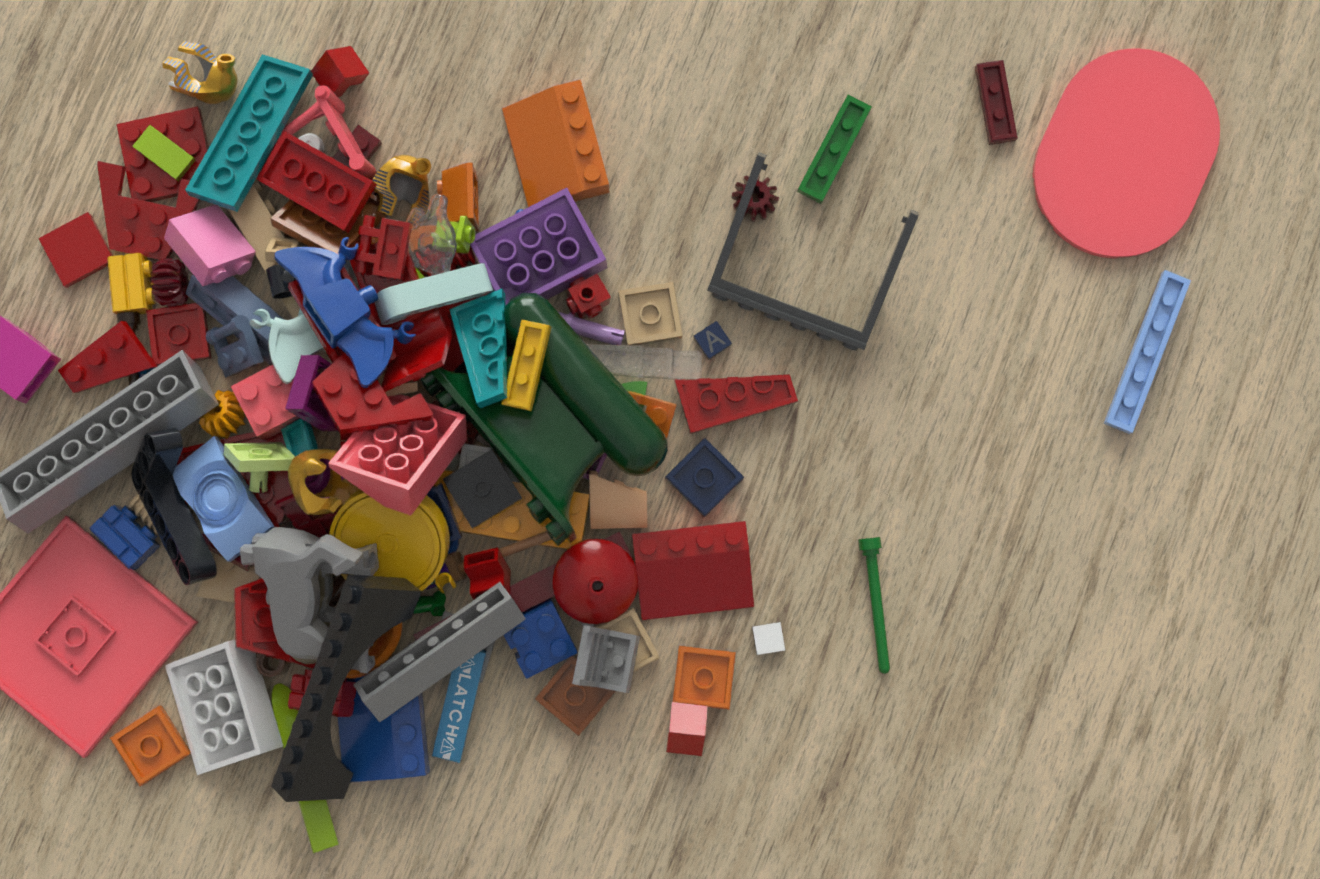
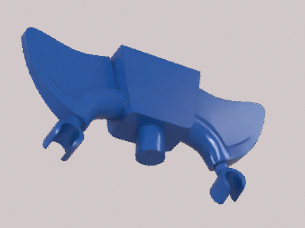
[275,237,416,388]

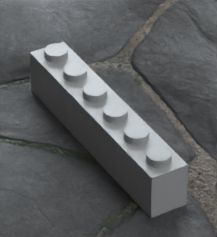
[353,582,526,722]

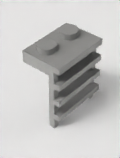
[572,625,640,693]

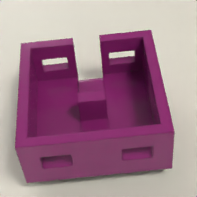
[285,355,339,432]

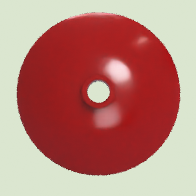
[552,538,638,624]

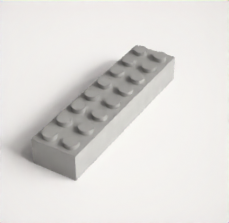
[0,350,219,533]

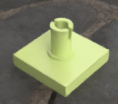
[224,442,295,493]

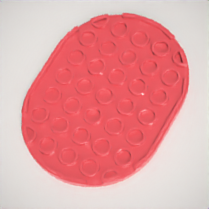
[1032,48,1220,259]

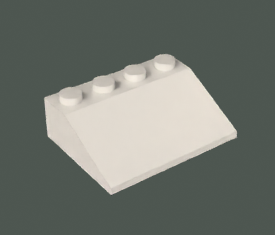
[165,640,283,775]

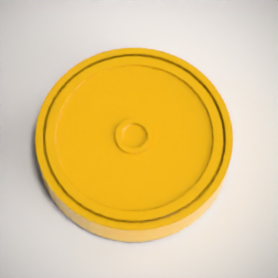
[329,489,450,591]

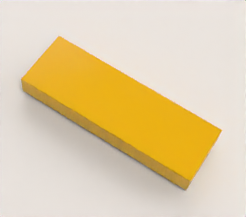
[502,320,551,412]

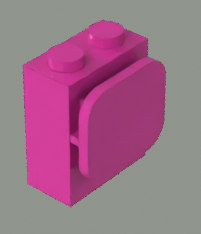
[0,316,61,404]

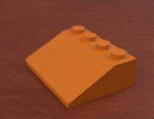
[502,79,610,207]

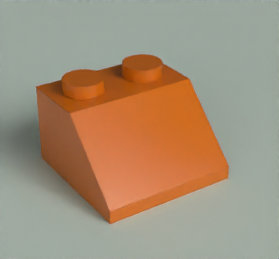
[437,162,479,232]

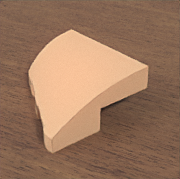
[589,471,647,529]

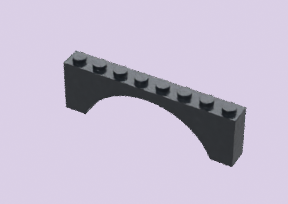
[271,574,422,802]

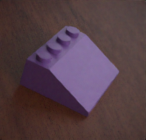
[470,188,608,304]

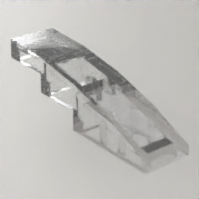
[588,344,703,380]

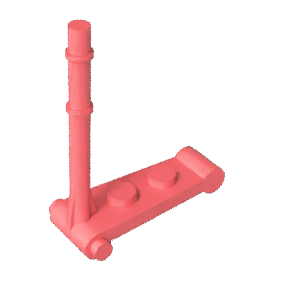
[271,86,376,179]

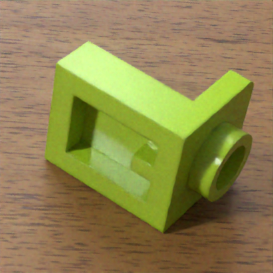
[433,216,476,253]

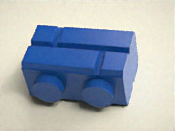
[90,505,160,570]

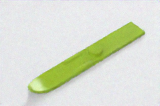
[271,683,339,853]

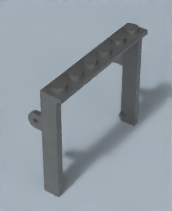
[707,152,919,351]

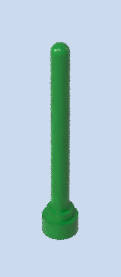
[858,537,890,674]

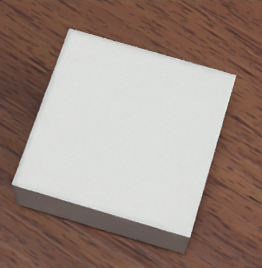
[752,622,785,655]

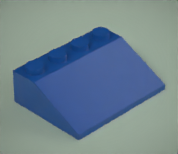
[338,674,430,782]

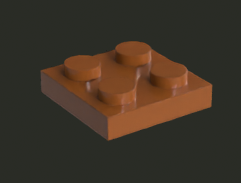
[535,655,616,736]

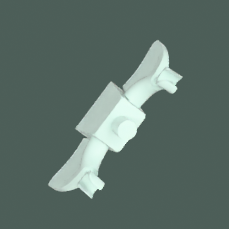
[249,260,361,384]

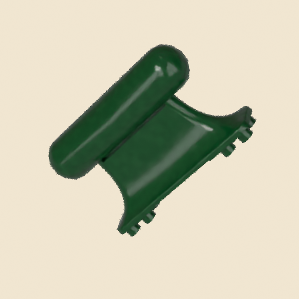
[420,293,668,546]

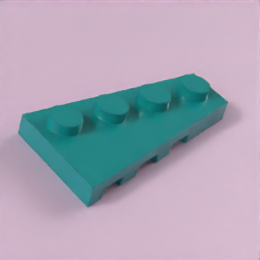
[449,289,507,408]

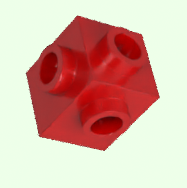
[565,274,611,319]

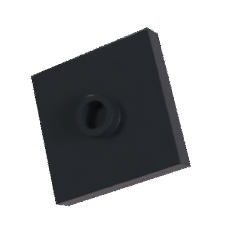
[443,449,522,529]

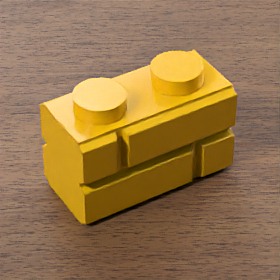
[107,253,156,315]

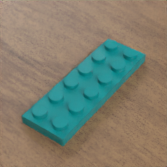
[185,54,313,212]

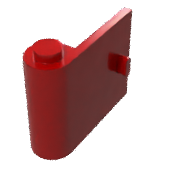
[381,307,454,392]

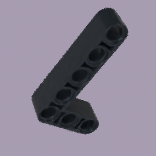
[131,428,217,585]

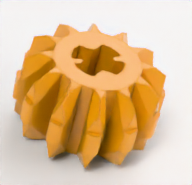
[199,390,246,439]

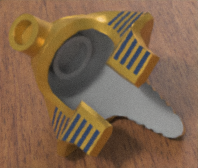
[372,155,431,227]

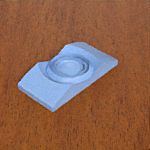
[172,436,274,562]

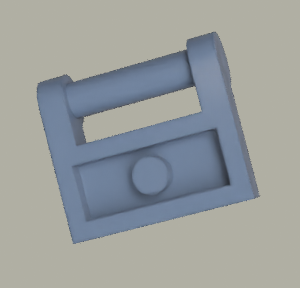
[206,315,264,378]

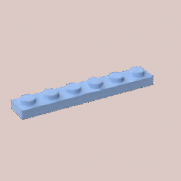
[1104,270,1191,434]

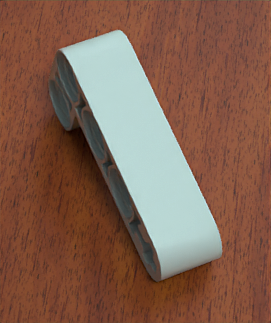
[374,263,493,325]

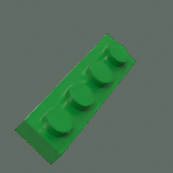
[797,95,872,204]

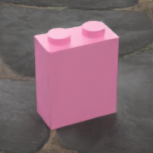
[164,205,256,286]

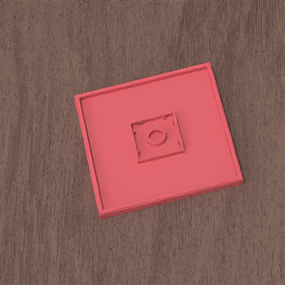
[0,516,198,758]

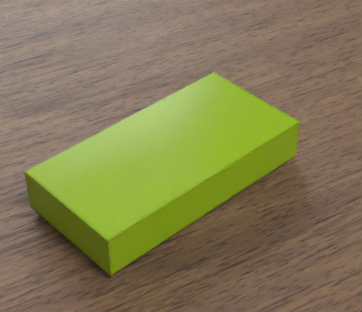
[133,125,196,182]

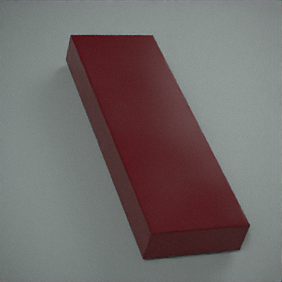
[975,60,1018,145]

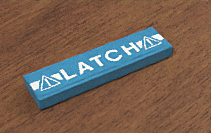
[432,650,487,763]

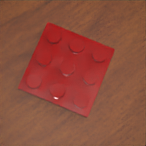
[116,106,209,202]

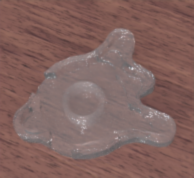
[404,194,457,276]

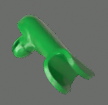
[404,591,446,622]

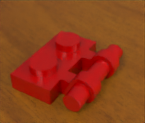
[354,215,412,280]

